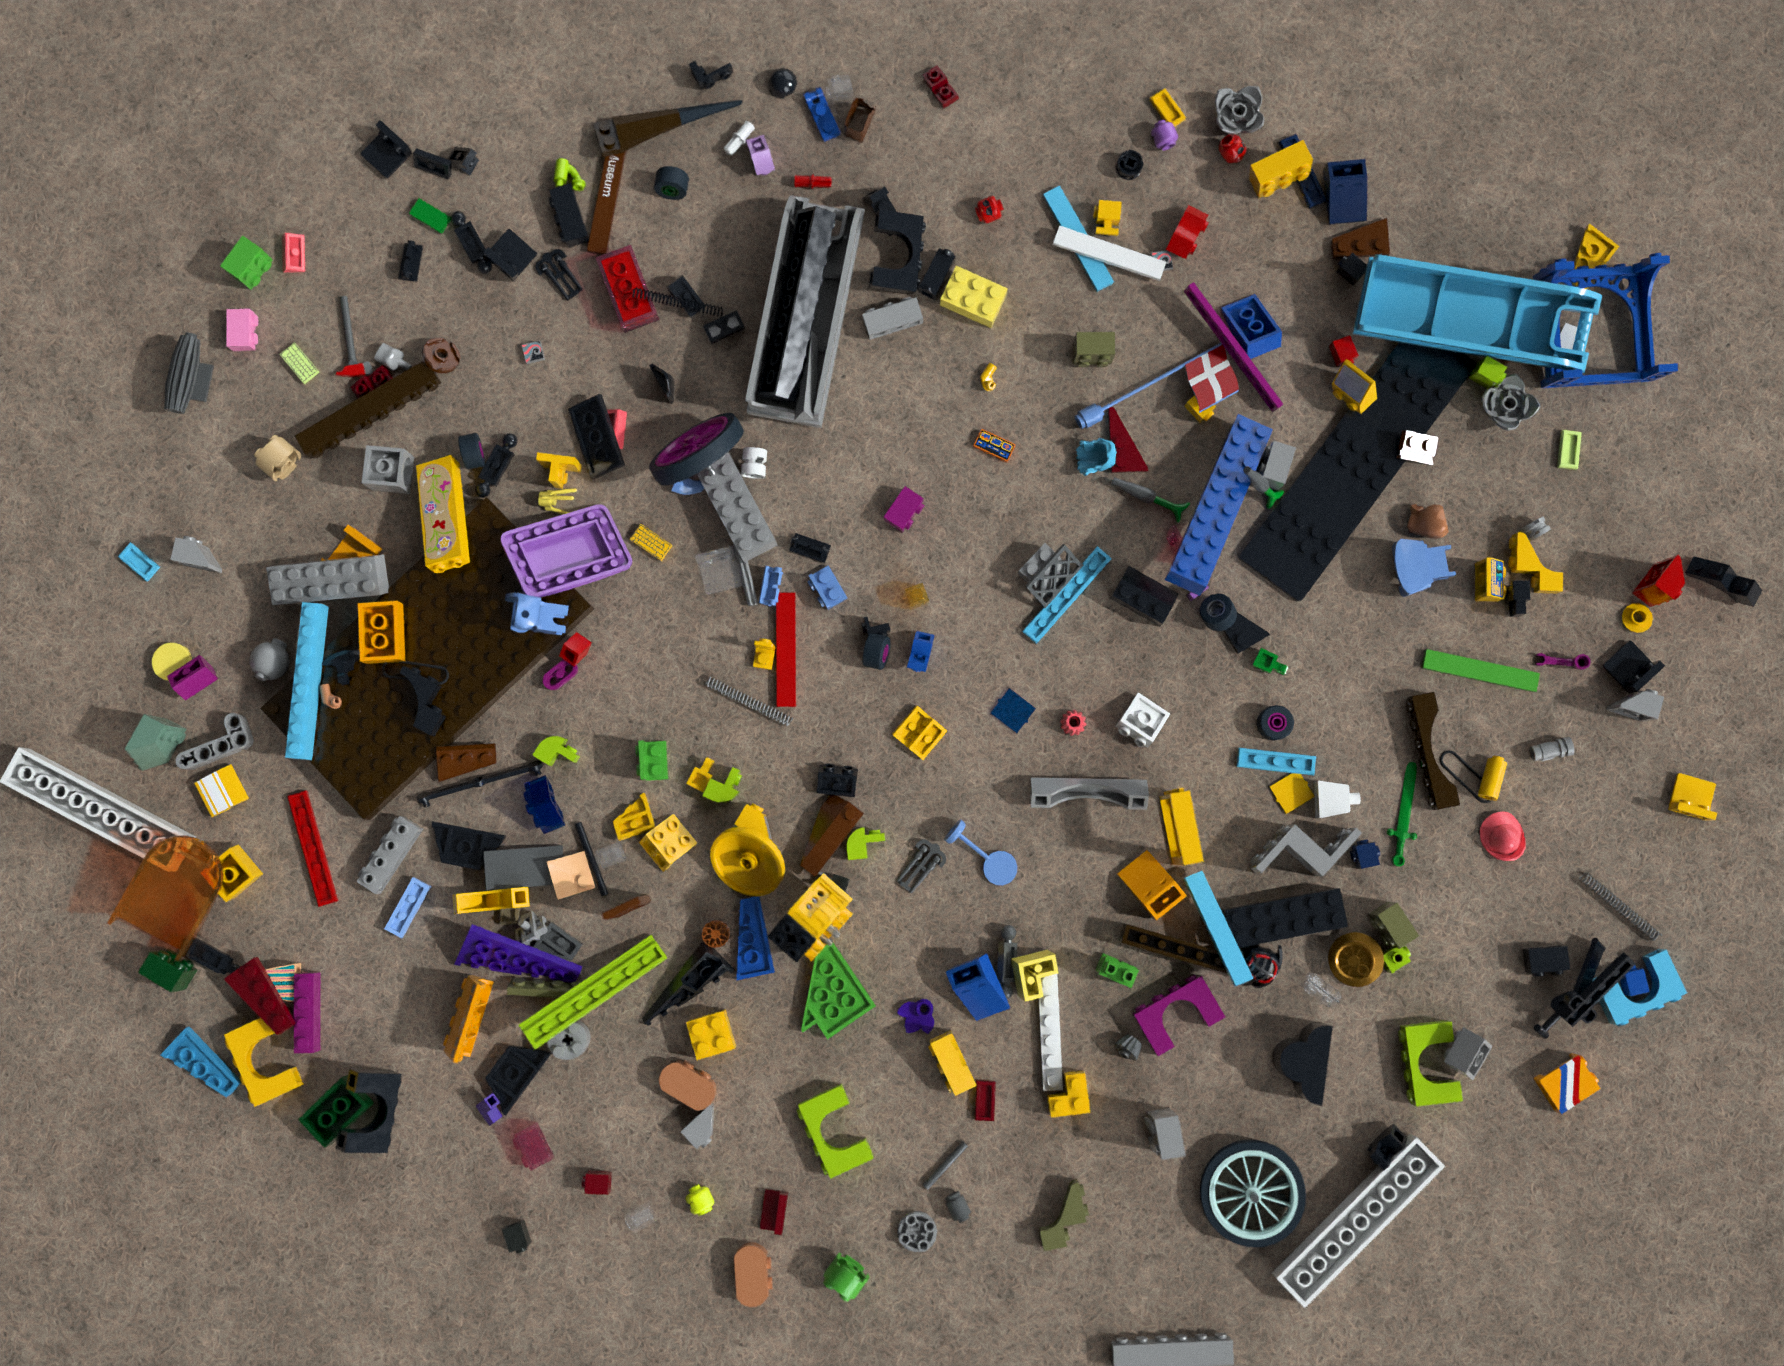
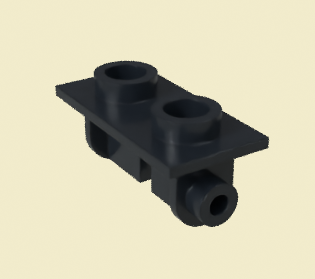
[398,240,423,282]
[789,533,831,563]

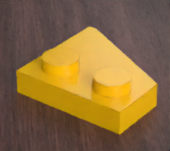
[613,793,656,841]

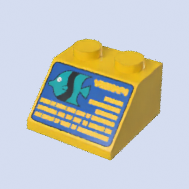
[1475,557,1506,602]

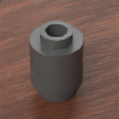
[945,1191,971,1223]

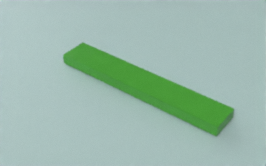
[1422,649,1540,692]

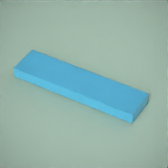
[1236,748,1316,776]

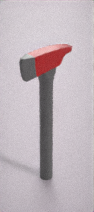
[335,296,373,377]

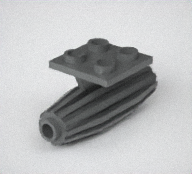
[164,332,214,414]

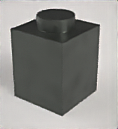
[502,1220,532,1254]

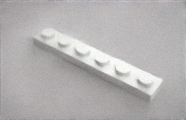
[1038,974,1063,1091]

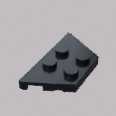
[432,821,506,870]
[485,1045,552,1116]

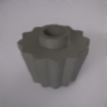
[1114,1034,1142,1061]

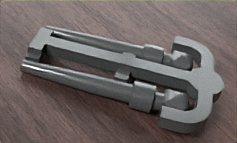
[896,839,946,894]

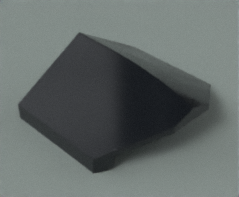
[649,364,675,403]

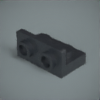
[816,763,858,797]

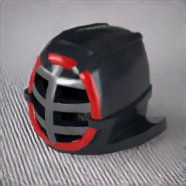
[1243,945,1283,989]

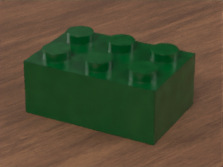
[298,1075,375,1148]

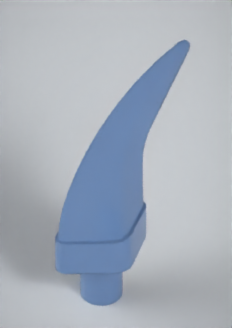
[671,478,705,495]

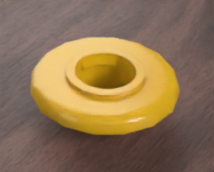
[1622,603,1653,633]

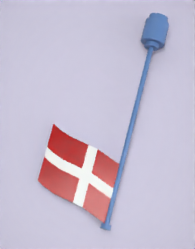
[1075,343,1239,429]

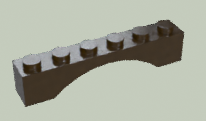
[1406,691,1460,810]

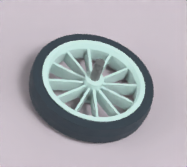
[1200,1140,1306,1248]

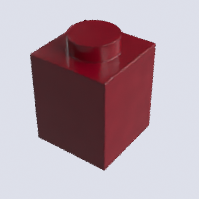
[582,1171,612,1195]

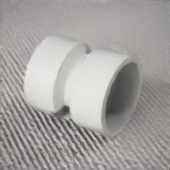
[741,447,767,479]

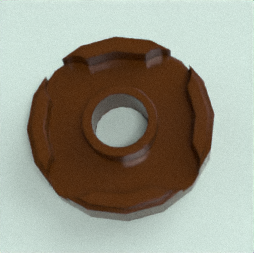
[421,338,460,373]

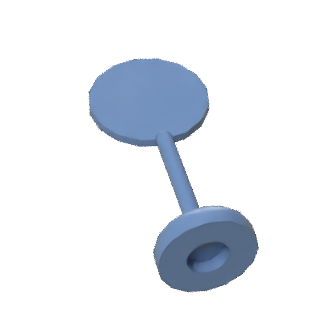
[944,819,1017,885]

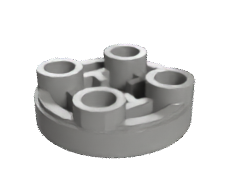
[898,1211,937,1252]

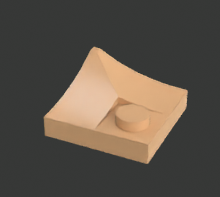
[547,851,595,900]

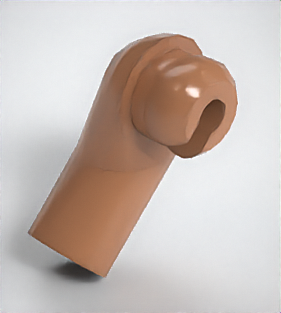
[319,684,342,709]

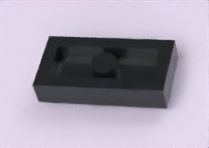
[413,148,452,180]

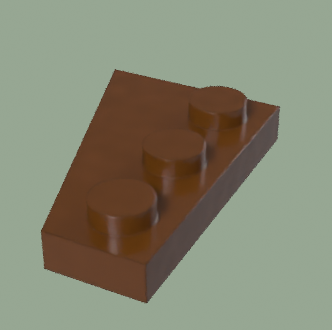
[1331,218,1390,259]
[436,743,497,782]

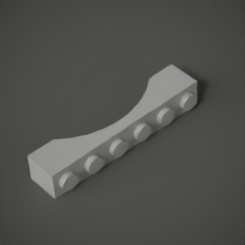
[1030,777,1149,810]

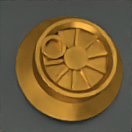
[1328,932,1384,987]

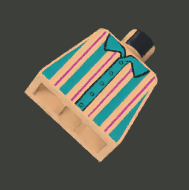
[265,963,301,1002]

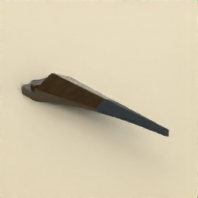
[594,100,742,157]

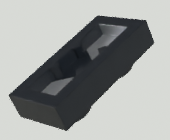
[703,310,745,344]

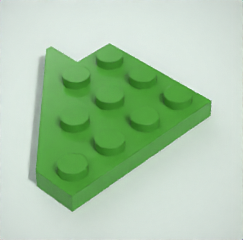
[801,942,876,1039]

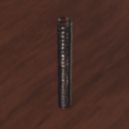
[632,287,723,317]

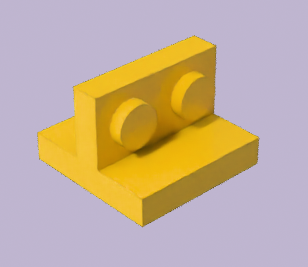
[536,452,582,489]

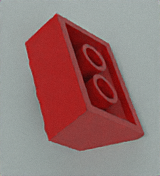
[1632,555,1685,607]

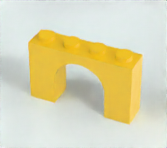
[224,1018,304,1107]

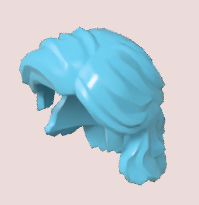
[1075,438,1117,476]

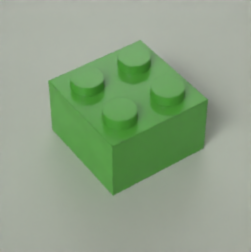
[220,236,273,289]

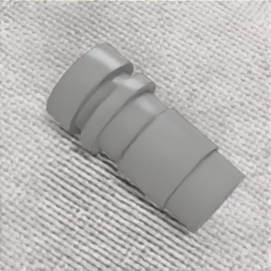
[1530,737,1575,761]

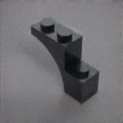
[1685,556,1763,607]
[399,665,446,736]

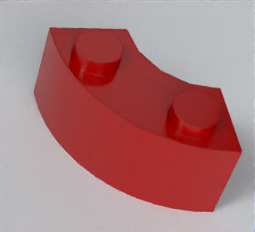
[1166,205,1209,259]

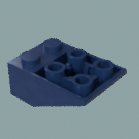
[1323,159,1367,225]

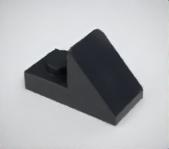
[448,147,479,175]

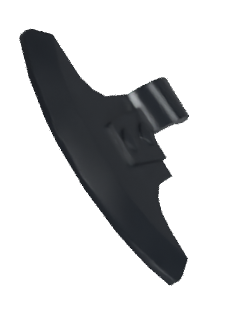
[322,650,360,685]

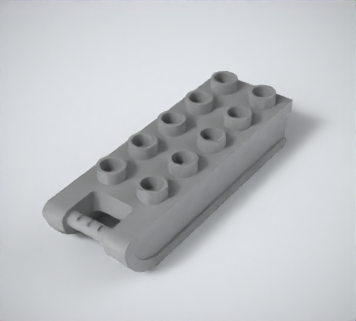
[745,195,865,428]

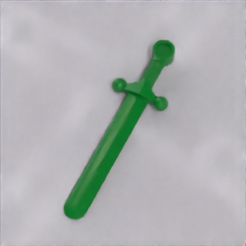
[1387,762,1417,867]

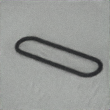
[382,661,449,685]
[1440,750,1491,803]

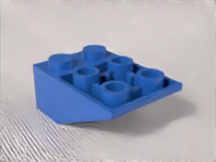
[946,954,1010,1021]

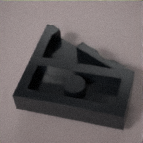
[1223,612,1270,654]

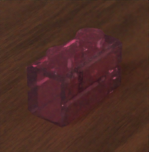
[513,1122,554,1171]

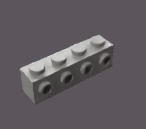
[356,816,423,894]

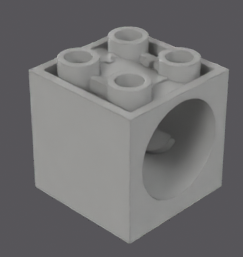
[362,445,414,494]

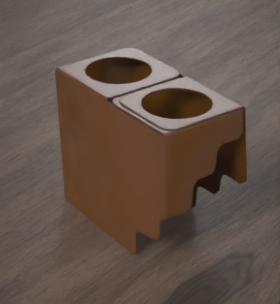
[845,97,876,143]

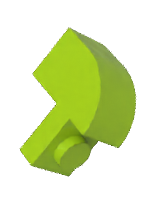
[533,736,580,766]
[703,767,742,803]
[847,827,885,860]

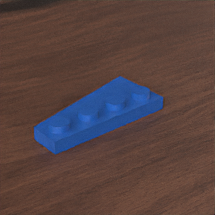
[736,896,775,981]

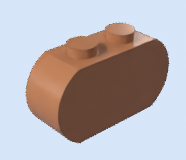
[659,1060,717,1111]
[734,1242,773,1307]

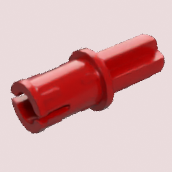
[794,174,832,189]

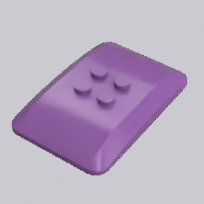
[500,504,632,597]

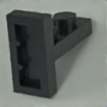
[862,186,897,237]

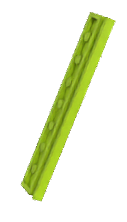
[519,935,667,1049]

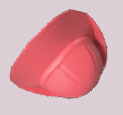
[1479,812,1526,861]

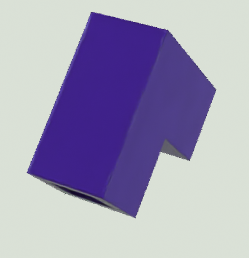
[476,1093,503,1126]

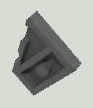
[533,922,583,961]

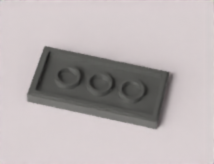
[484,845,563,890]

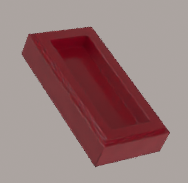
[974,1080,996,1121]

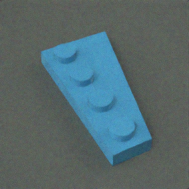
[161,1027,242,1097]

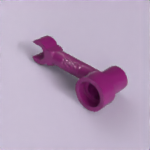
[1535,653,1591,670]

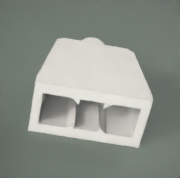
[1314,781,1361,818]

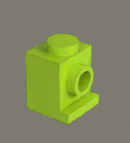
[1383,946,1411,973]

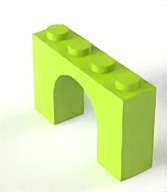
[1398,1020,1463,1107]
[797,1083,874,1179]

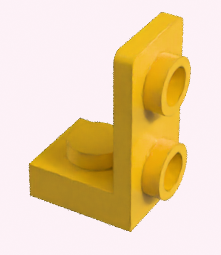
[753,638,776,670]

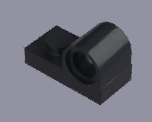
[666,275,703,317]

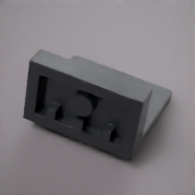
[360,120,413,179]
[483,229,537,282]
[1603,640,1665,694]

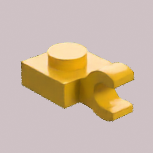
[686,757,715,793]

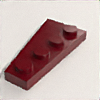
[224,957,296,1035]

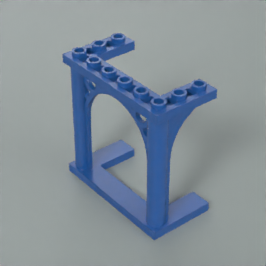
[1533,253,1678,389]

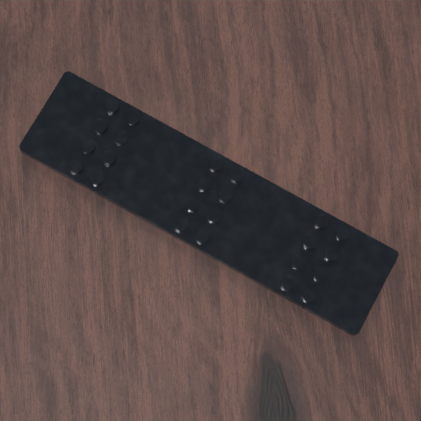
[1239,342,1476,602]

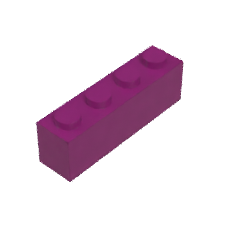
[294,972,321,1054]

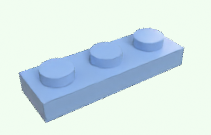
[384,877,431,938]

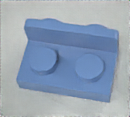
[807,565,848,610]

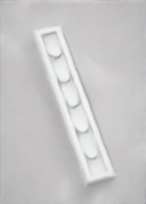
[1053,226,1166,281]

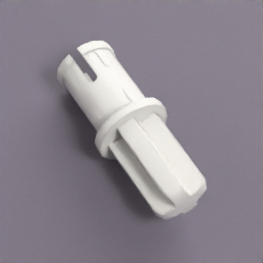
[724,121,755,156]

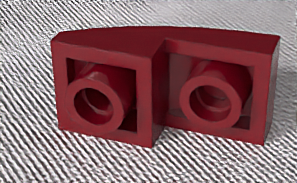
[922,65,959,109]
[350,365,393,398]

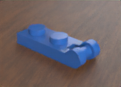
[803,87,841,142]

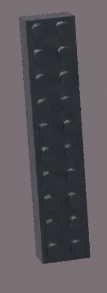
[758,206,836,402]

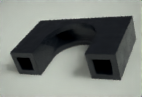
[868,209,926,294]
[335,1069,401,1153]

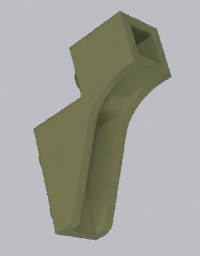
[1039,1179,1089,1251]

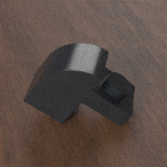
[1367,1124,1407,1170]

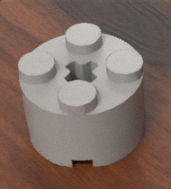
[548,1020,591,1060]

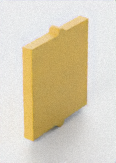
[1269,773,1315,814]

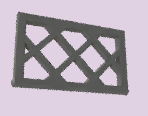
[1025,544,1083,608]

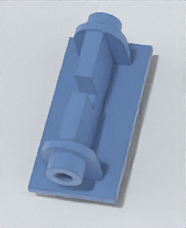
[759,566,783,607]

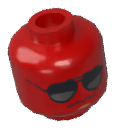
[1218,134,1247,163]
[975,196,1004,224]

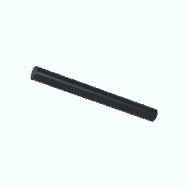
[574,822,609,897]

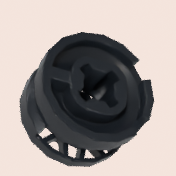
[1116,150,1144,180]

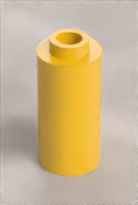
[1478,756,1507,801]

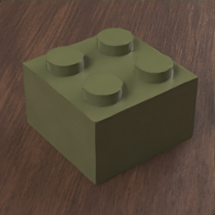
[1073,332,1115,367]
[1368,902,1419,949]

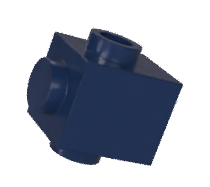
[1350,839,1380,869]

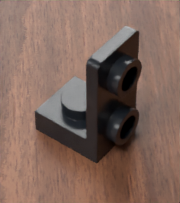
[689,61,734,90]

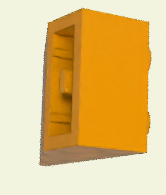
[1117,850,1187,920]

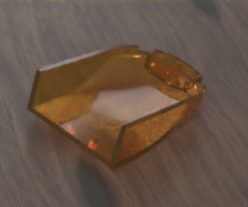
[107,835,223,961]

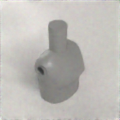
[374,343,412,371]

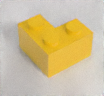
[1047,1070,1090,1118]

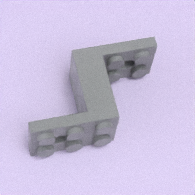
[1249,824,1362,876]

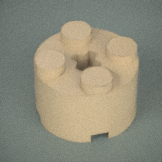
[254,435,301,481]

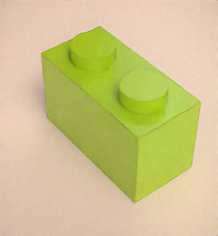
[1468,356,1507,389]

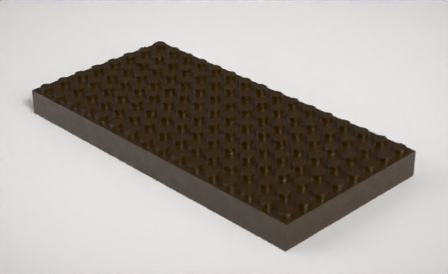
[260,497,594,820]

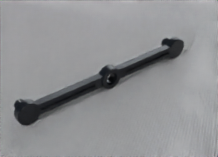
[416,760,543,808]

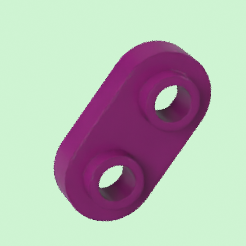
[543,660,578,690]

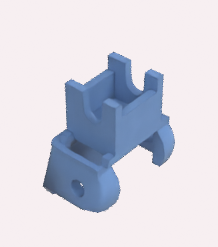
[1392,539,1456,597]
[505,593,569,635]

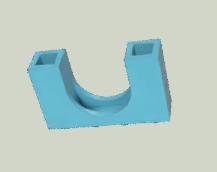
[1592,949,1687,1026]

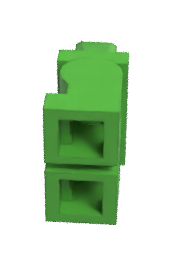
[1095,953,1139,988]

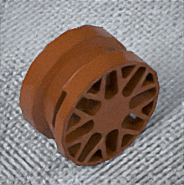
[702,920,730,948]

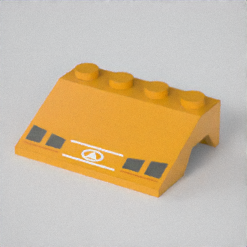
[443,975,494,1063]

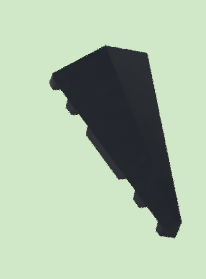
[642,942,735,1026]

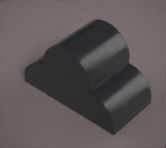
[1272,1022,1333,1106]

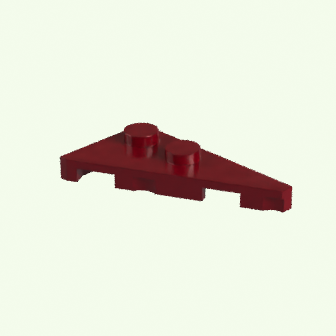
[1108,407,1148,473]

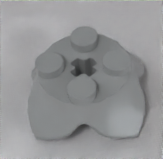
[1215,86,1265,135]
[1482,373,1541,431]

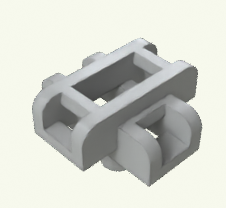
[515,911,548,945]

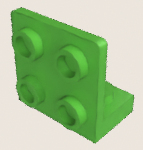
[635,740,668,781]

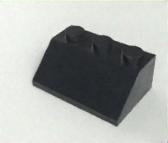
[1110,566,1179,627]

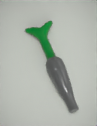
[1243,466,1285,509]
[1111,477,1190,523]

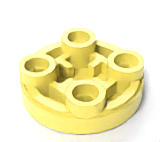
[152,643,192,681]

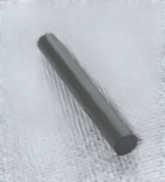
[923,1141,968,1190]

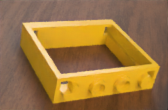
[1159,788,1204,865]

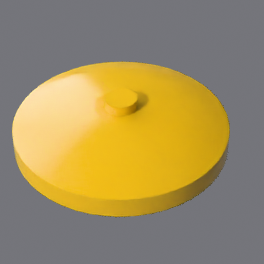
[710,827,785,896]

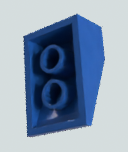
[1221,294,1282,359]

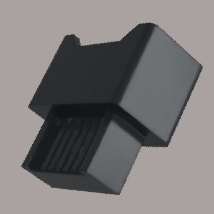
[1504,581,1531,617]

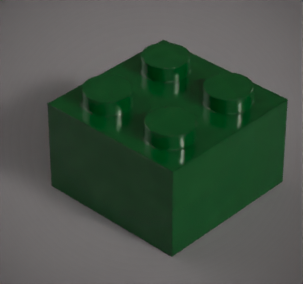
[137,949,198,993]

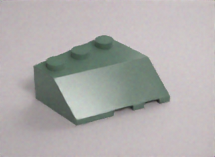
[125,714,187,771]

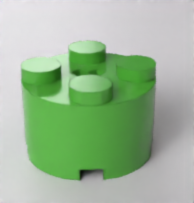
[823,1253,870,1302]

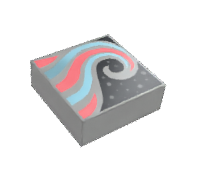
[1151,250,1173,271]
[522,341,545,364]

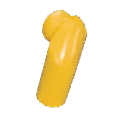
[980,363,997,391]

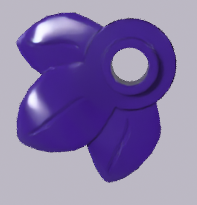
[897,999,935,1034]

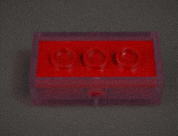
[596,245,660,333]

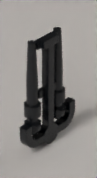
[536,249,583,301]

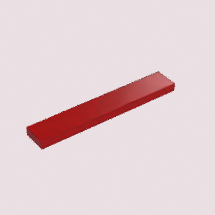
[776,593,796,707]
[287,790,338,907]

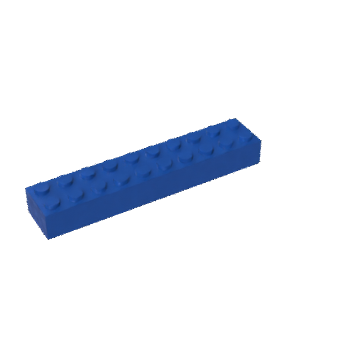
[1164,414,1273,596]

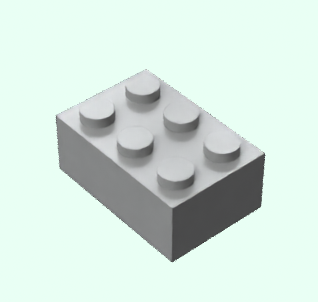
[1144,1107,1186,1160]

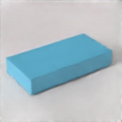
[118,542,160,581]

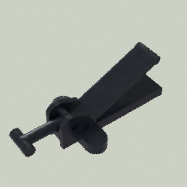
[1534,938,1636,1039]

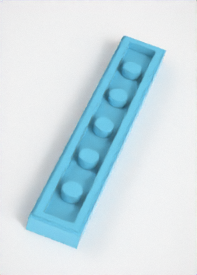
[1043,185,1114,292]
[1022,546,1112,644]
[1184,871,1254,987]

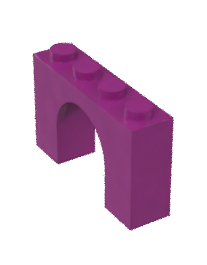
[1132,974,1225,1056]

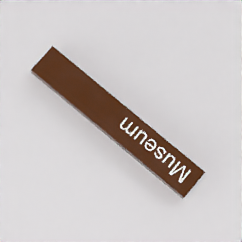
[587,151,627,255]

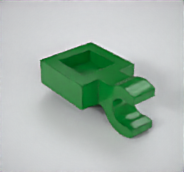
[1252,648,1288,675]

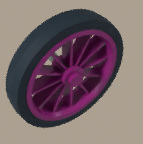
[649,413,744,485]

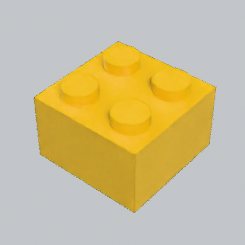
[201,844,263,902]
[686,1009,736,1060]

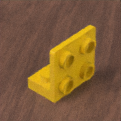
[1668,773,1717,821]
[639,814,697,872]

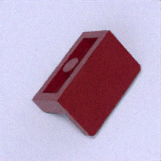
[760,1189,788,1235]

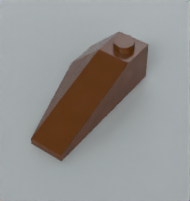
[800,795,864,877]

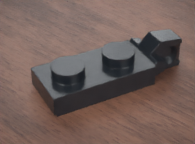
[185,938,240,975]

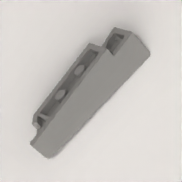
[794,331,818,422]

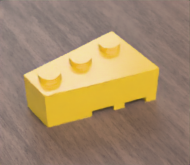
[928,1030,976,1096]

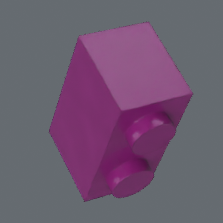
[884,486,925,533]
[167,655,218,701]

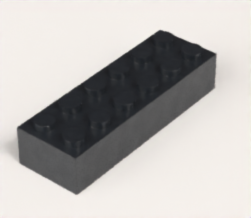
[1222,888,1348,948]

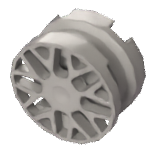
[1519,516,1551,541]

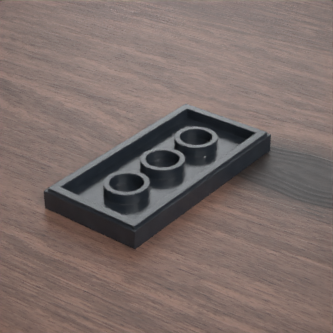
[568,394,625,479]

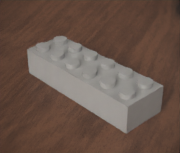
[697,452,778,563]
[266,554,389,605]

